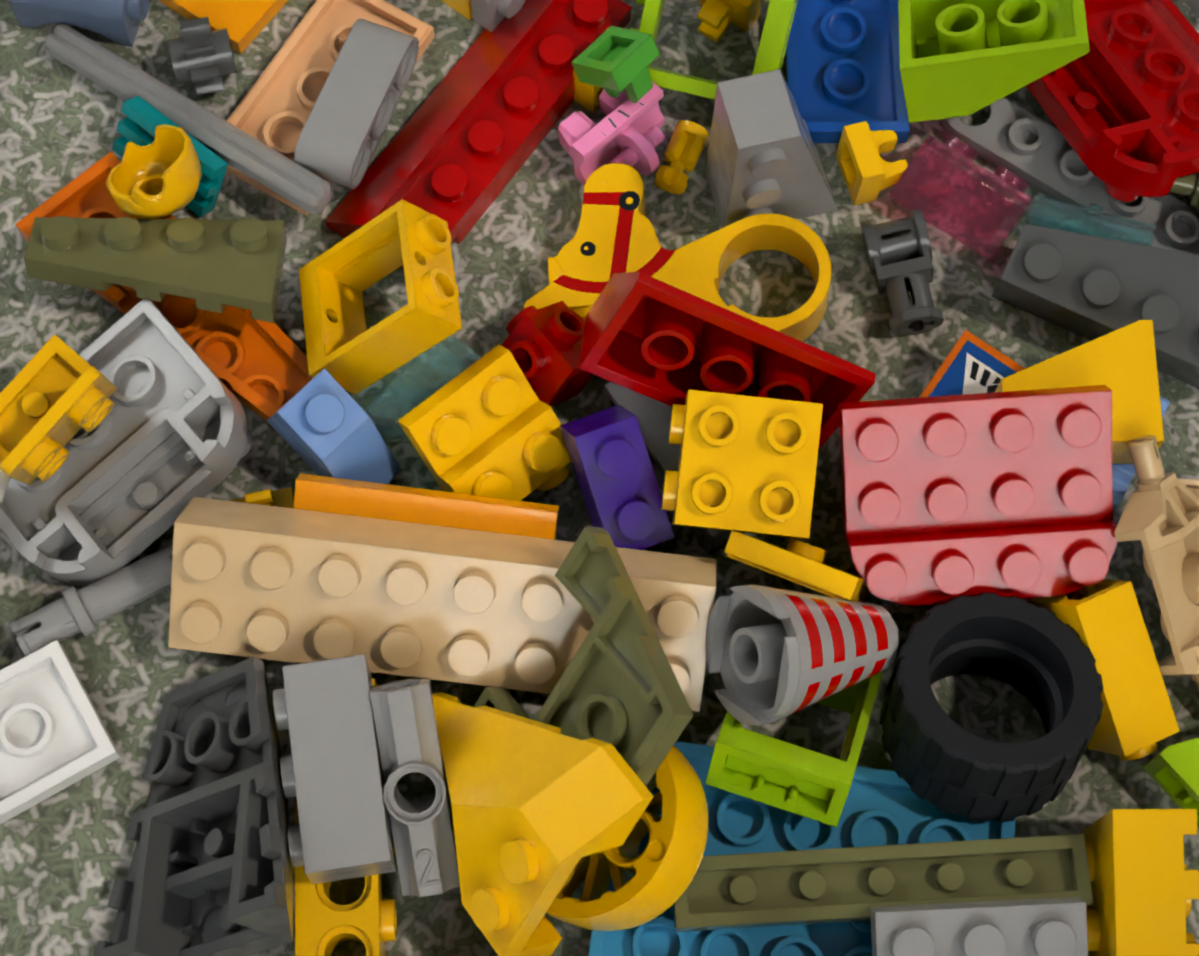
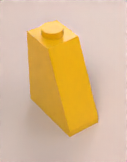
[995,320,1164,464]
[1023,579,1180,761]

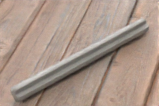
[45,24,333,215]

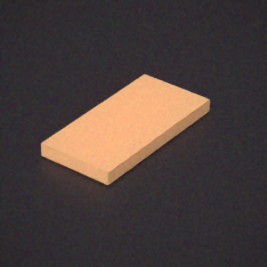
[226,0,435,216]

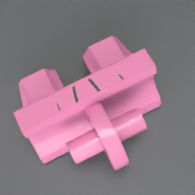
[558,81,665,185]

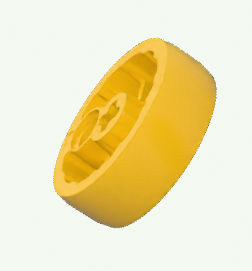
[546,745,709,931]

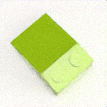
[898,0,1089,123]

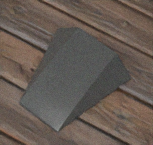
[94,657,293,956]

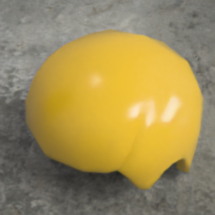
[106,124,202,219]

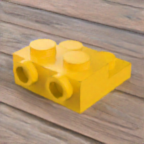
[398,344,571,501]

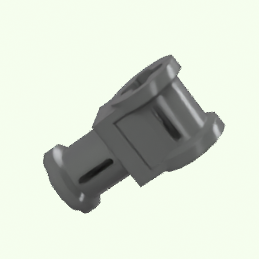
[860,208,944,337]

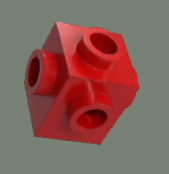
[501,301,594,406]

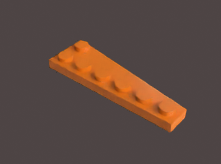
[15,152,313,421]

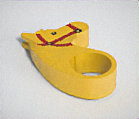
[524,163,832,342]

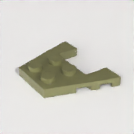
[474,526,693,786]

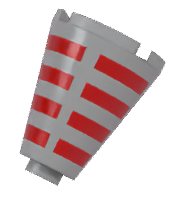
[705,584,900,726]

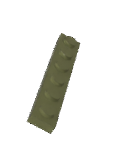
[673,834,1094,932]

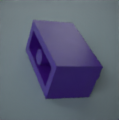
[559,405,675,550]

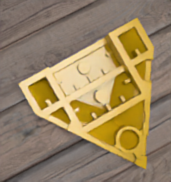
[432,692,654,956]

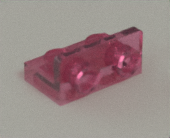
[888,134,1034,262]

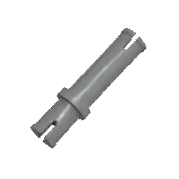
[9,543,173,656]

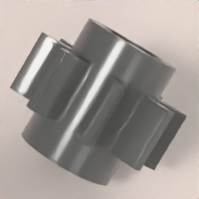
[167,17,237,96]

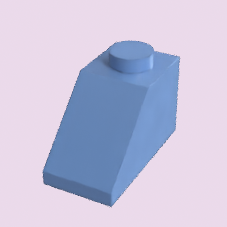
[267,368,402,484]

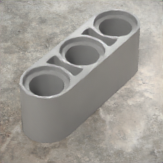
[294,19,419,189]

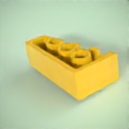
[1080,809,1199,956]

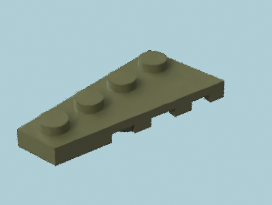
[24,216,287,323]

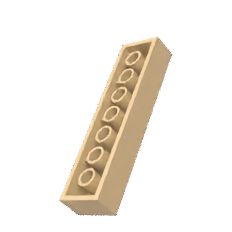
[168,497,717,712]

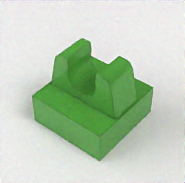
[571,26,660,103]

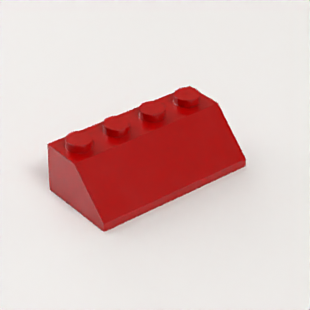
[579,272,875,451]

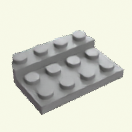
[0,299,253,588]

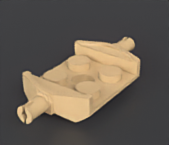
[1114,435,1199,692]

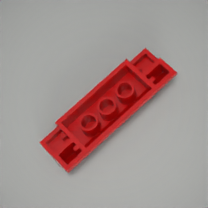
[325,0,632,269]

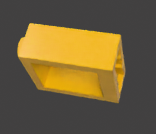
[299,199,462,394]

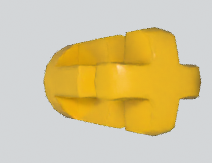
[655,120,709,195]

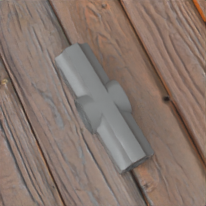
[369,679,460,898]

